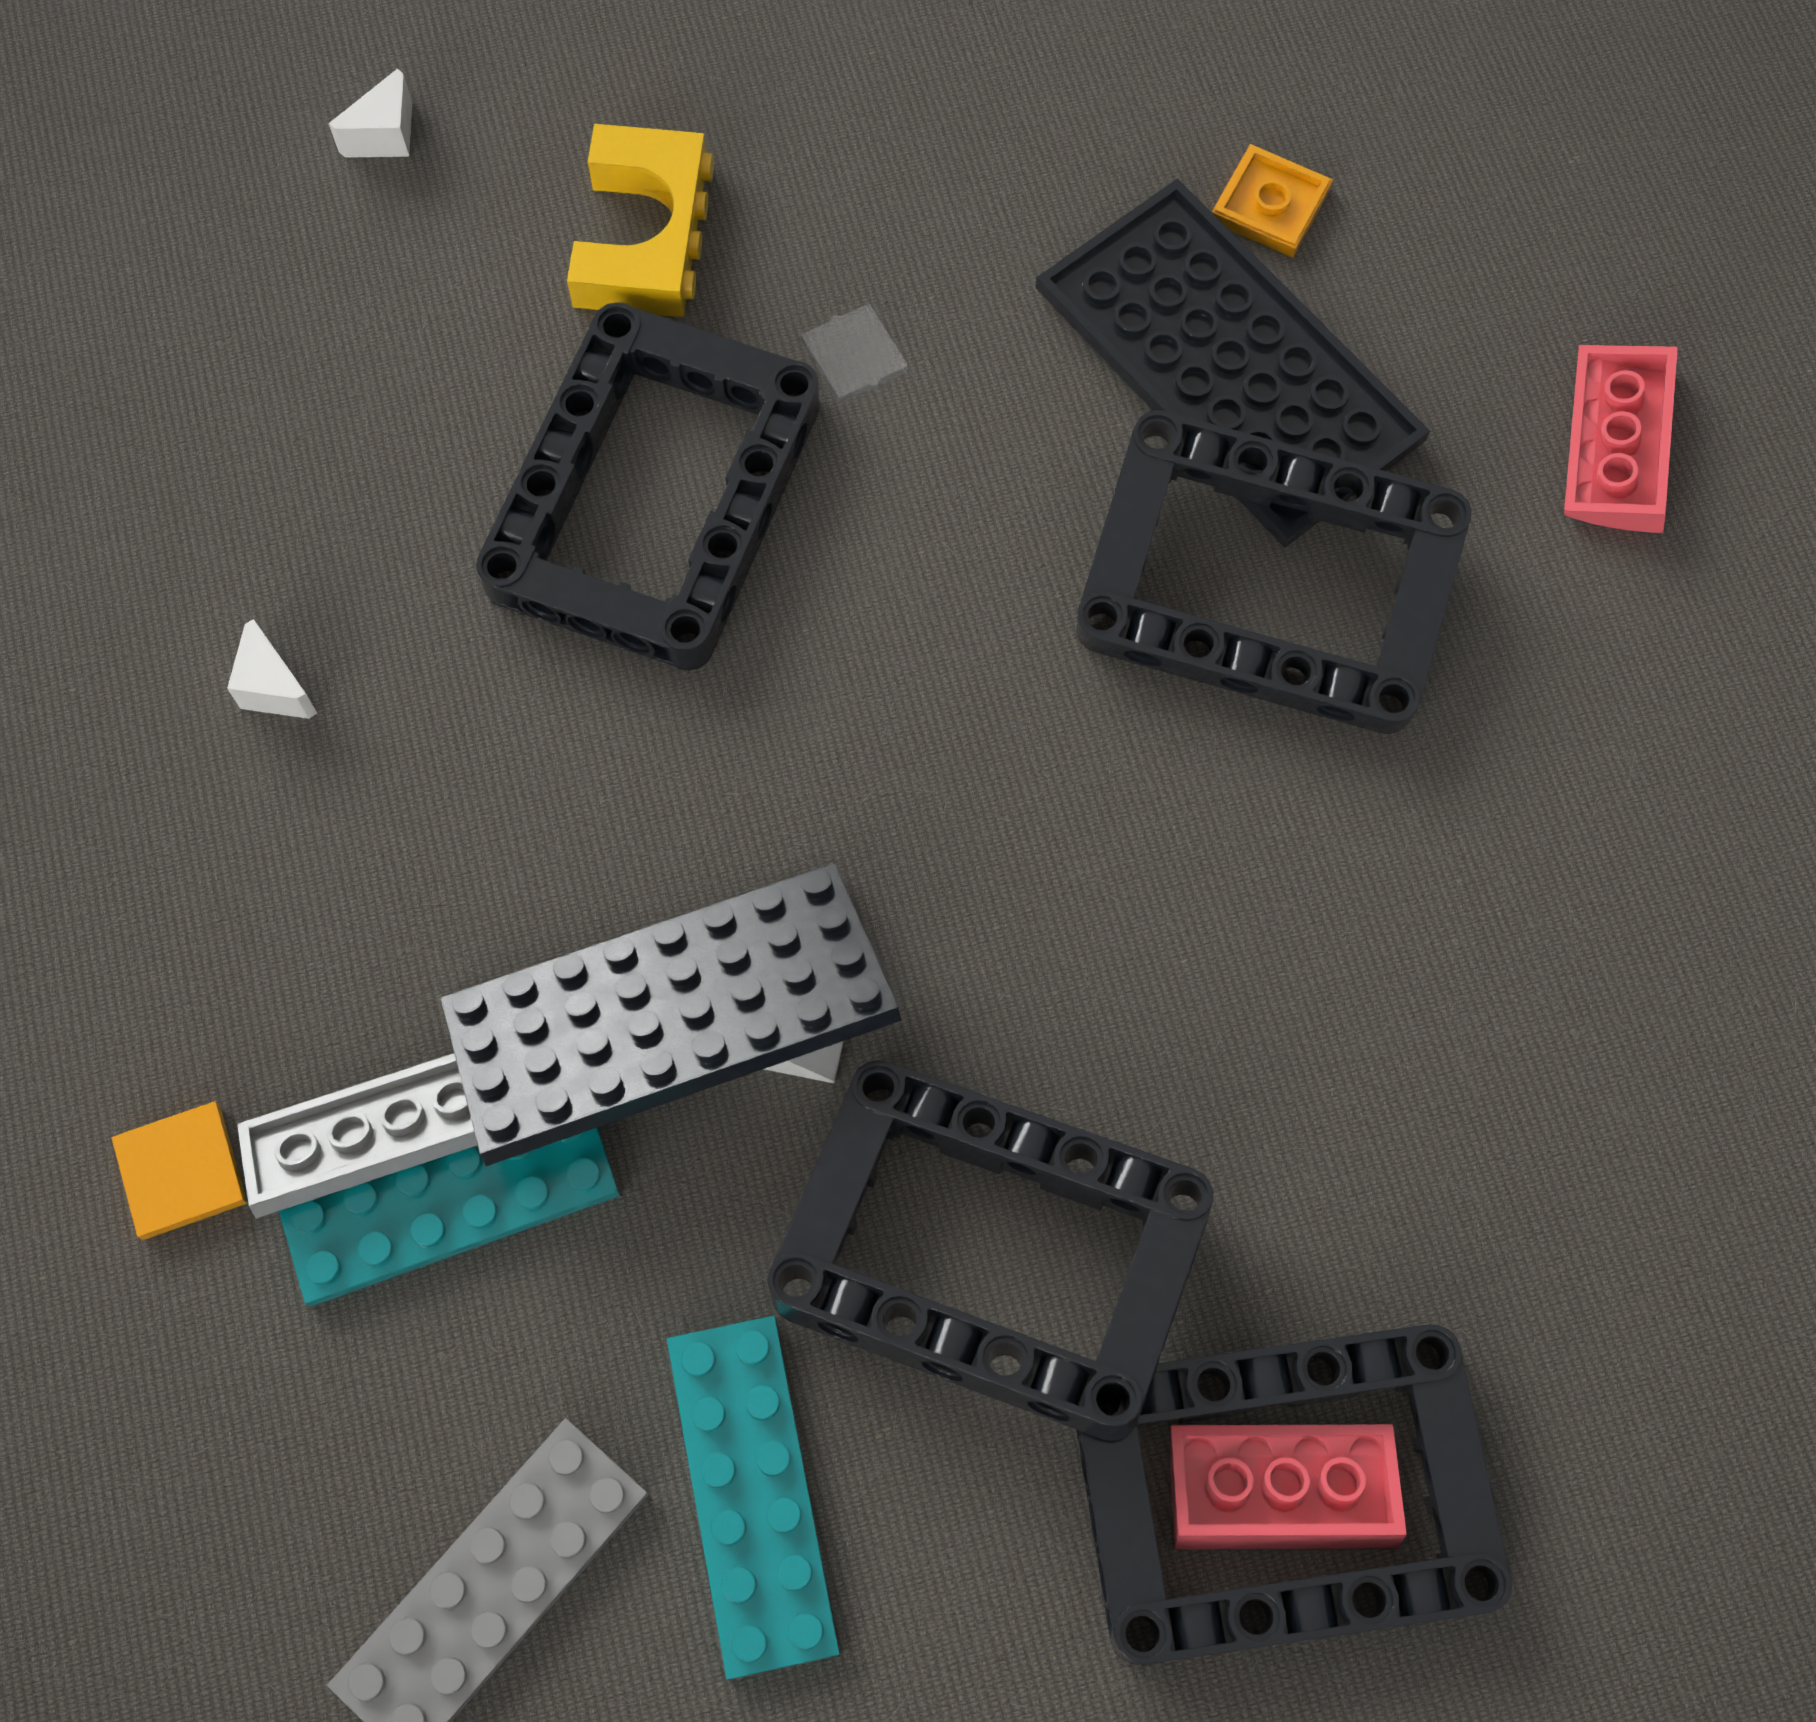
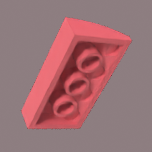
[1564,345,1678,533]
[1170,1424,1407,1550]

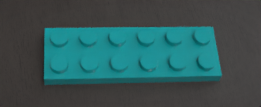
[279,1128,620,1307]
[666,1315,840,1680]

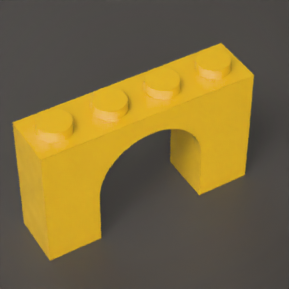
[567,124,714,318]

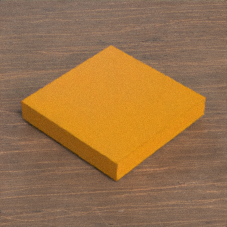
[1212,144,1333,258]
[111,1101,248,1240]

